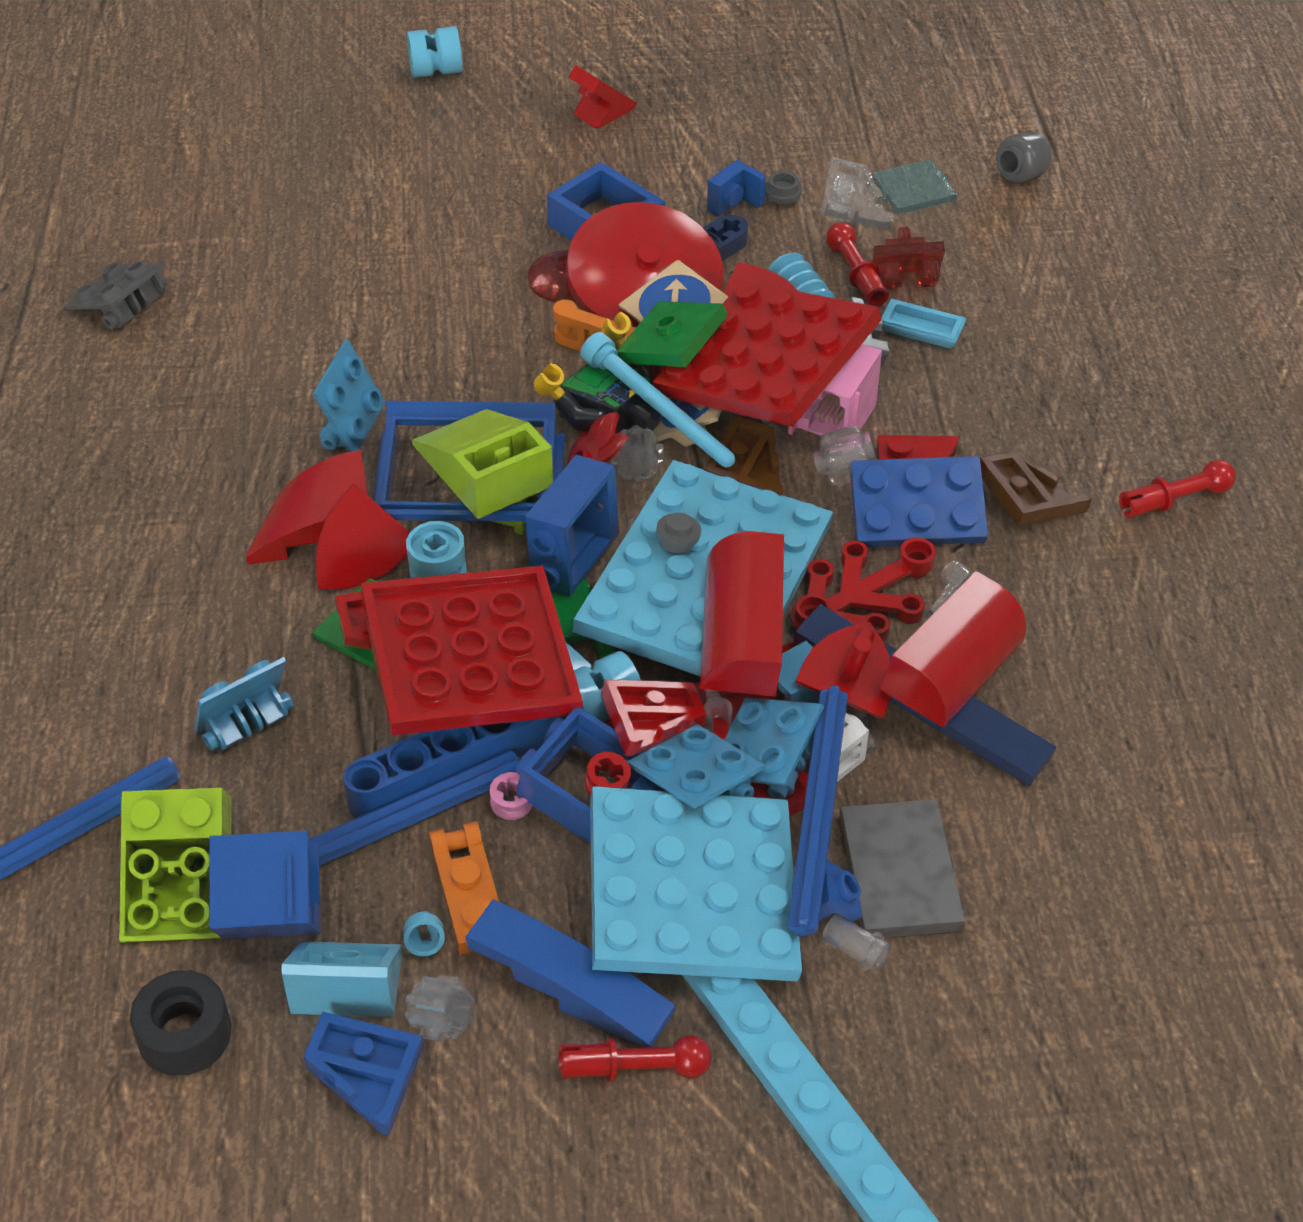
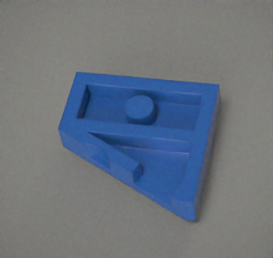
[303,1011,424,1136]

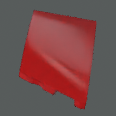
[246,450,368,565]

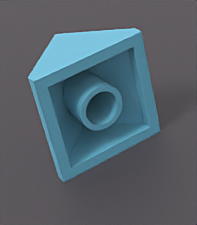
[282,941,402,1017]

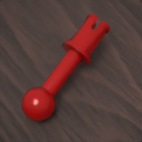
[826,222,889,306]
[1119,459,1236,519]
[558,1035,712,1081]

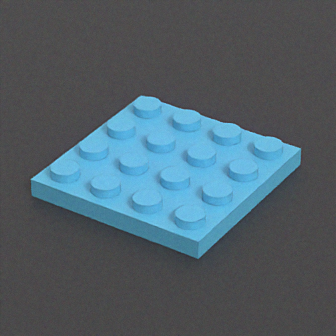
[590,787,802,981]

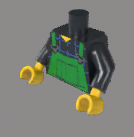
[534,312,662,434]

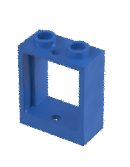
[547,162,665,240]
[525,455,619,596]
[516,708,665,844]

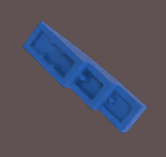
[465,899,676,1048]

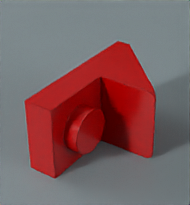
[568,65,637,129]

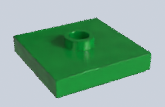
[617,301,728,368]

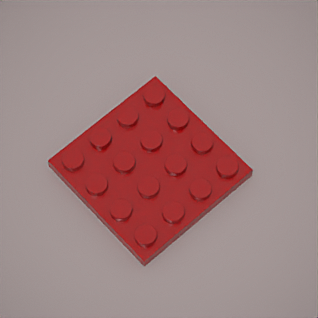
[652,281,882,427]
[361,566,583,736]

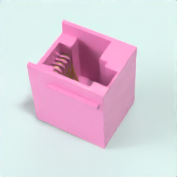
[788,344,882,454]

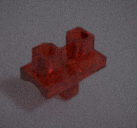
[872,226,945,289]

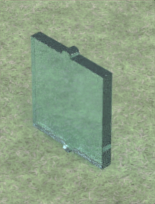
[872,159,957,215]

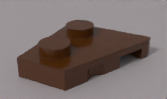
[704,415,783,496]
[980,451,1092,526]

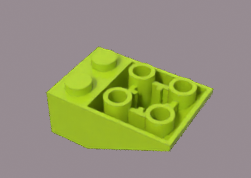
[412,409,553,519]
[119,788,232,943]

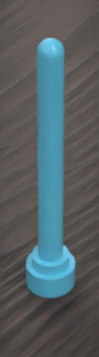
[580,332,735,467]

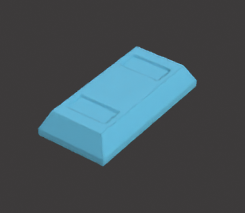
[881,299,967,349]

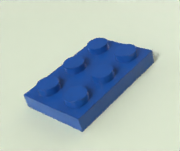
[849,456,988,547]

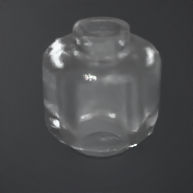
[812,426,876,486]

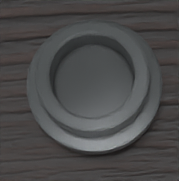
[765,171,802,205]
[656,513,701,553]

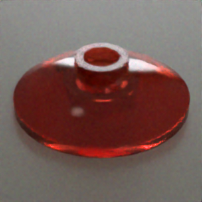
[528,250,576,303]

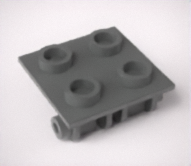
[63,260,167,329]

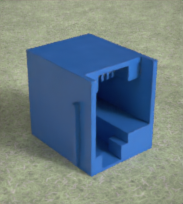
[210,830,321,940]

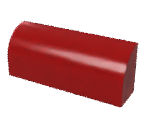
[700,531,784,697]
[879,571,1026,728]

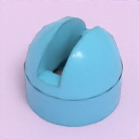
[403,911,445,956]

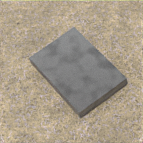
[840,799,965,939]

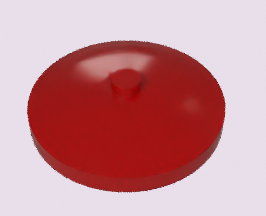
[566,202,723,328]

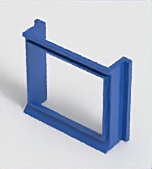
[373,401,565,522]

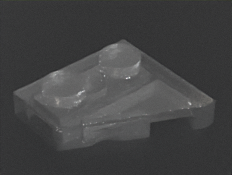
[819,157,894,231]

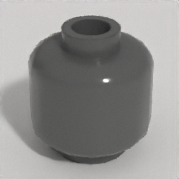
[996,131,1052,183]

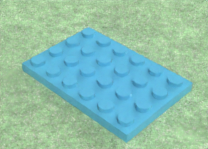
[572,460,833,676]

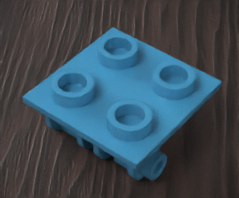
[312,339,386,452]
[194,657,294,751]
[725,698,824,800]
[627,724,765,809]

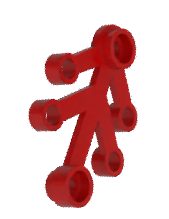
[790,538,936,642]

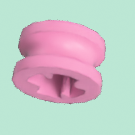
[489,772,533,820]

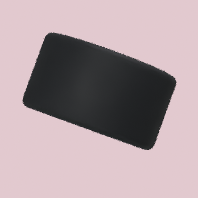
[129,970,232,1075]

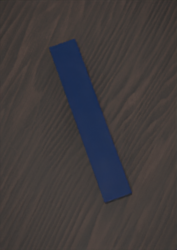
[793,604,1056,787]

